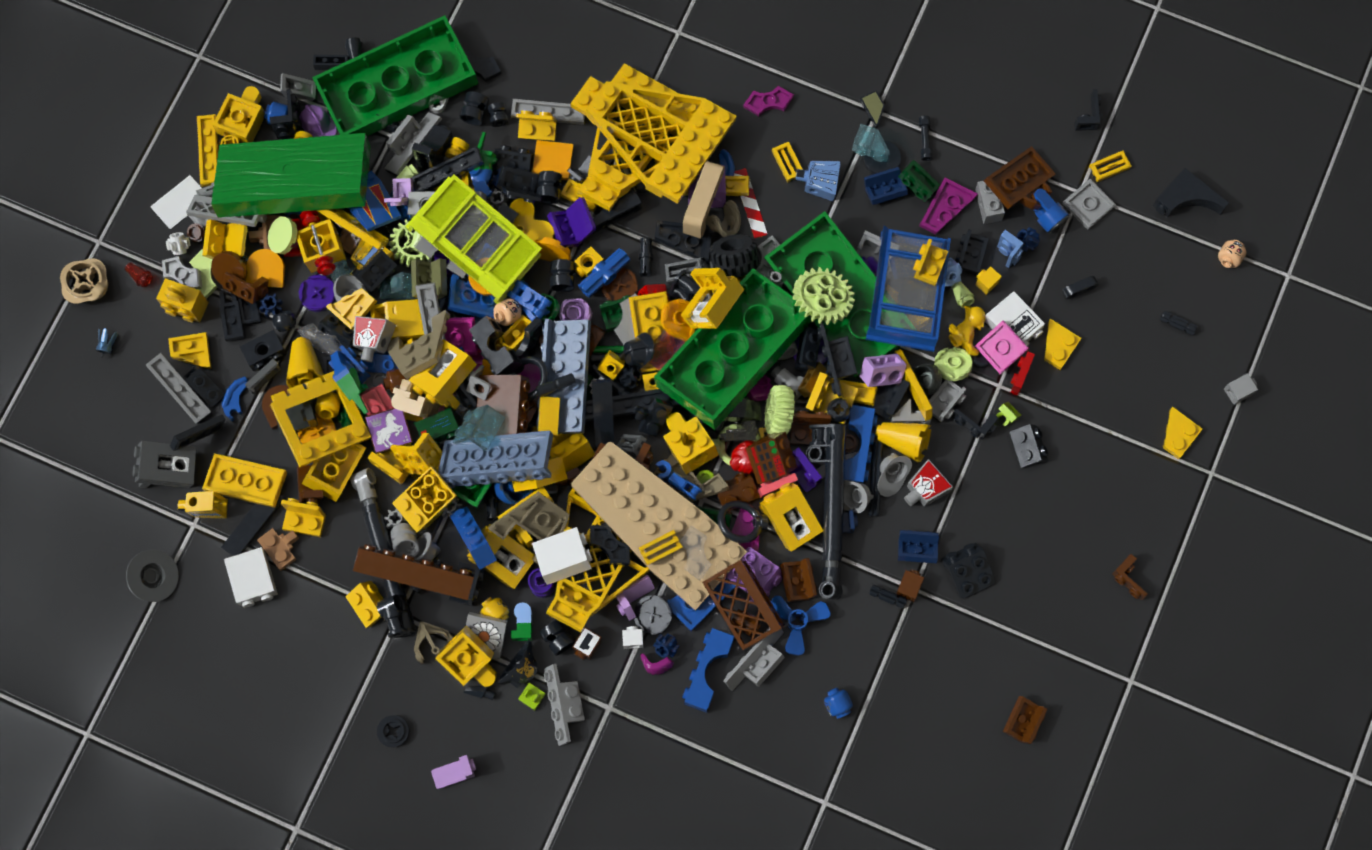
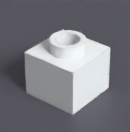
[622,626,644,649]

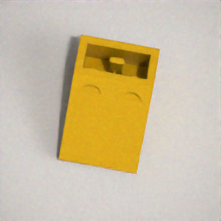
[370,299,424,343]
[530,425,595,472]
[392,466,457,533]

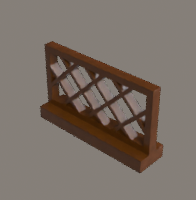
[702,557,785,650]

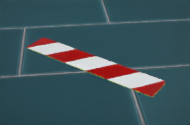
[734,168,767,238]

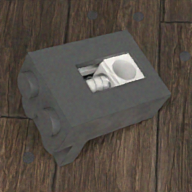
[132,441,196,488]

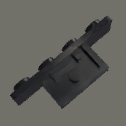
[817,322,858,398]

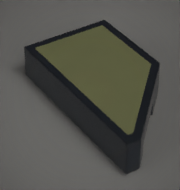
[860,90,885,128]

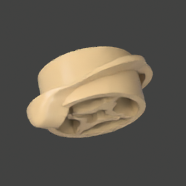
[60,258,108,304]

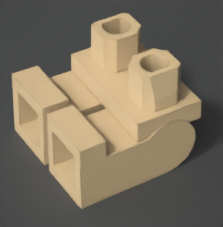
[391,379,440,418]

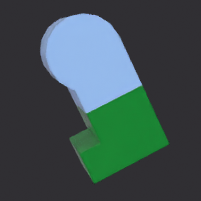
[511,602,533,641]

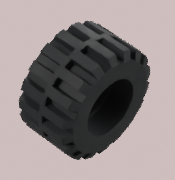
[710,234,760,277]

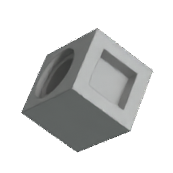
[1224,373,1258,405]

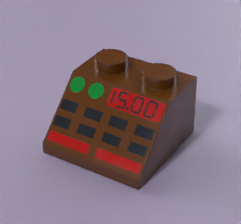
[746,432,798,484]

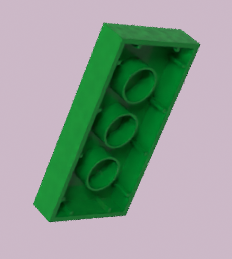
[312,15,479,136]
[211,133,371,218]
[765,211,917,379]
[654,269,812,430]

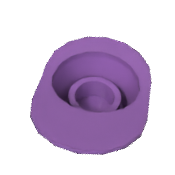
[299,105,336,137]

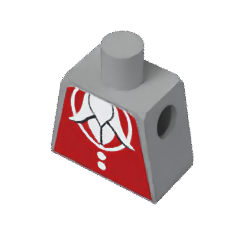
[353,316,396,362]
[904,459,953,506]

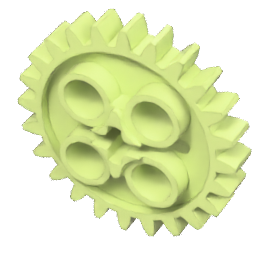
[792,267,855,325]

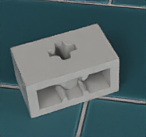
[975,181,1005,224]

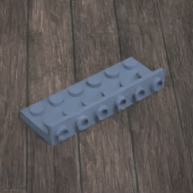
[536,318,591,434]
[438,430,553,488]

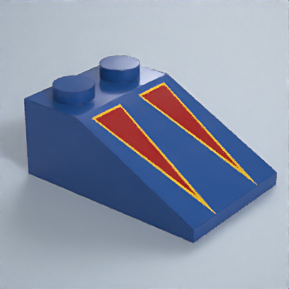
[348,171,401,232]

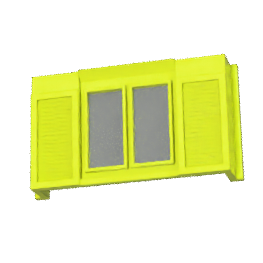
[405,175,542,304]

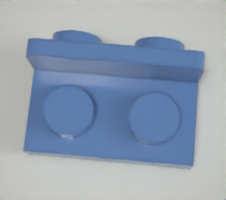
[997,230,1024,268]

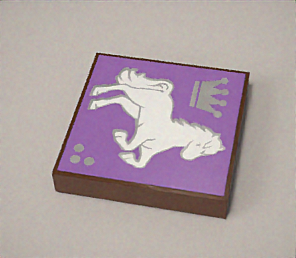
[365,408,413,454]

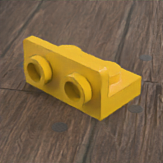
[913,239,948,286]

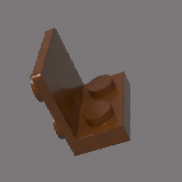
[790,411,831,446]

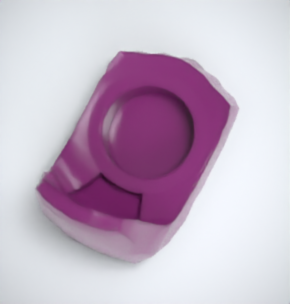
[641,653,674,675]

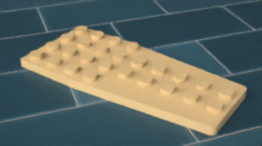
[571,442,747,610]

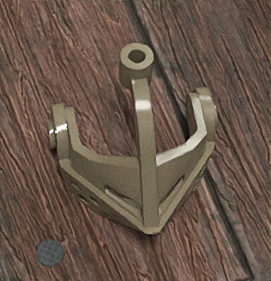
[706,200,741,237]
[414,622,454,664]

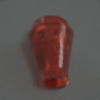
[125,262,153,287]

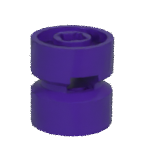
[528,568,555,598]

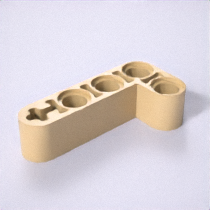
[683,161,725,239]

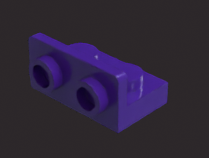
[790,447,822,493]

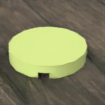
[268,216,297,254]
[934,347,972,381]

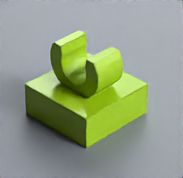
[996,402,1022,426]
[518,683,546,711]

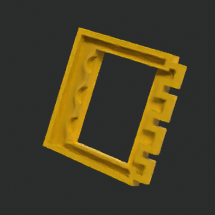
[270,371,371,468]

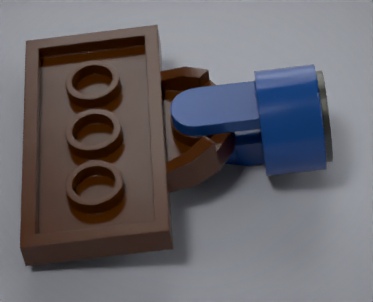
[984,146,1069,233]

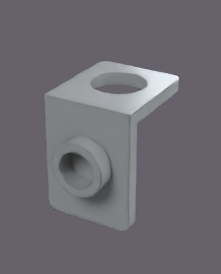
[466,365,491,400]

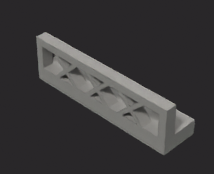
[186,195,268,227]

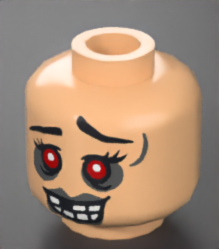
[1218,240,1246,268]
[493,299,522,326]

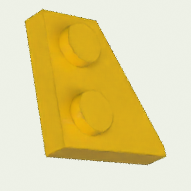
[326,288,377,330]
[1044,319,1081,370]
[168,332,212,369]
[1163,407,1202,460]

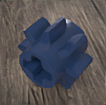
[1016,227,1040,252]
[259,294,283,317]
[653,633,679,658]

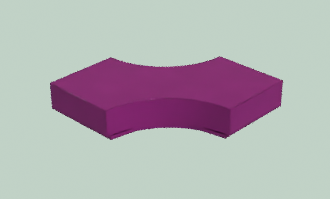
[743,86,794,117]

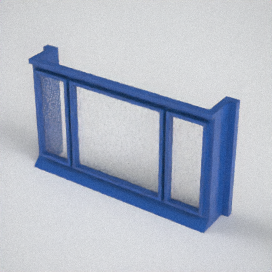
[866,226,951,352]

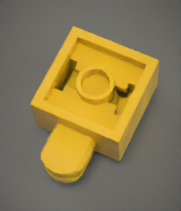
[213,86,265,143]
[156,278,209,323]
[663,412,719,475]
[435,625,497,687]

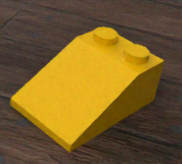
[302,429,366,502]

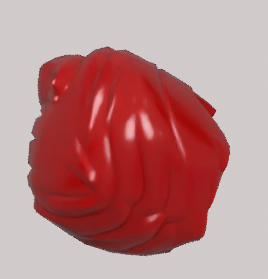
[730,440,756,474]

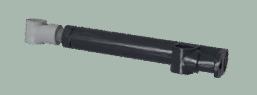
[668,270,804,401]
[350,468,417,638]

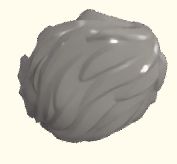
[333,274,367,302]

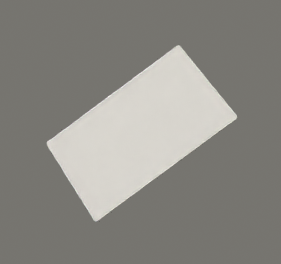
[151,175,202,229]

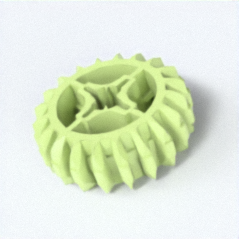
[389,219,434,267]
[764,385,795,435]

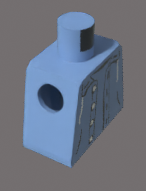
[795,161,840,201]

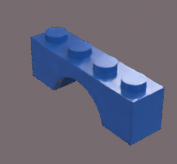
[844,405,878,483]
[450,506,497,570]
[682,628,734,713]

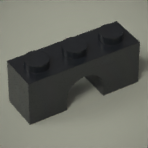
[469,316,523,375]

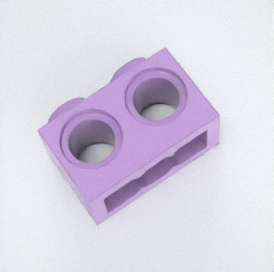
[859,354,907,387]

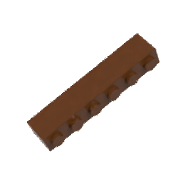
[353,544,474,600]

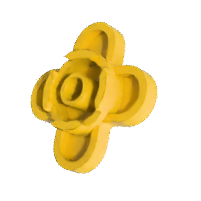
[500,198,554,244]

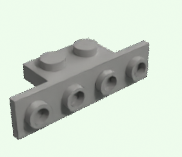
[385,112,442,175]
[723,627,785,691]
[544,664,585,746]

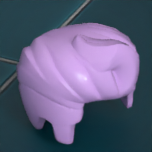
[559,298,592,321]

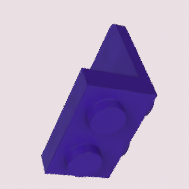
[547,197,596,248]

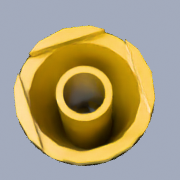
[286,337,324,388]
[875,422,931,462]

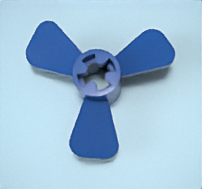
[771,596,830,656]

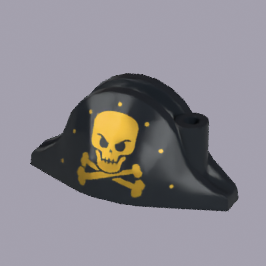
[497,640,537,688]

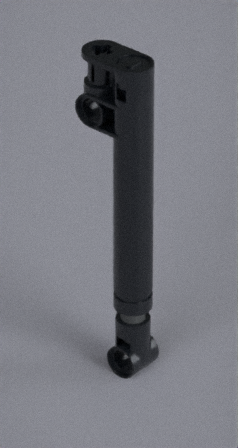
[806,424,846,600]

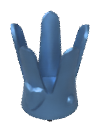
[96,329,117,358]

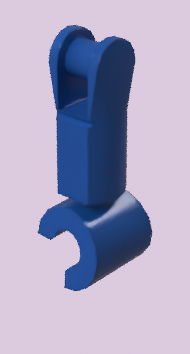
[656,460,702,501]

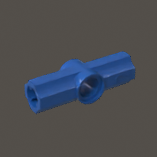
[578,248,631,298]

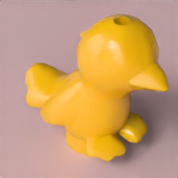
[948,306,985,356]

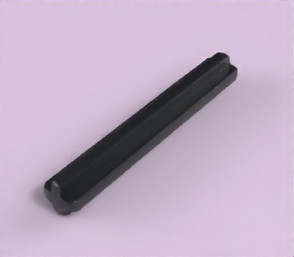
[869,442,883,517]

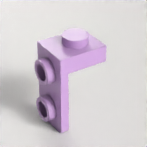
[384,178,413,206]
[616,575,654,621]
[431,755,476,789]

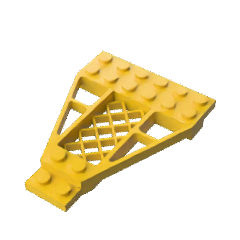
[578,63,700,212]
[571,76,737,204]
[546,488,650,632]

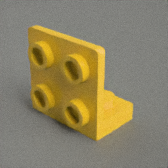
[516,110,557,141]
[202,219,248,259]
[806,372,858,424]
[390,433,442,475]
[368,444,413,485]
[281,498,326,537]

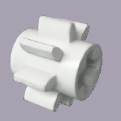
[166,232,191,255]

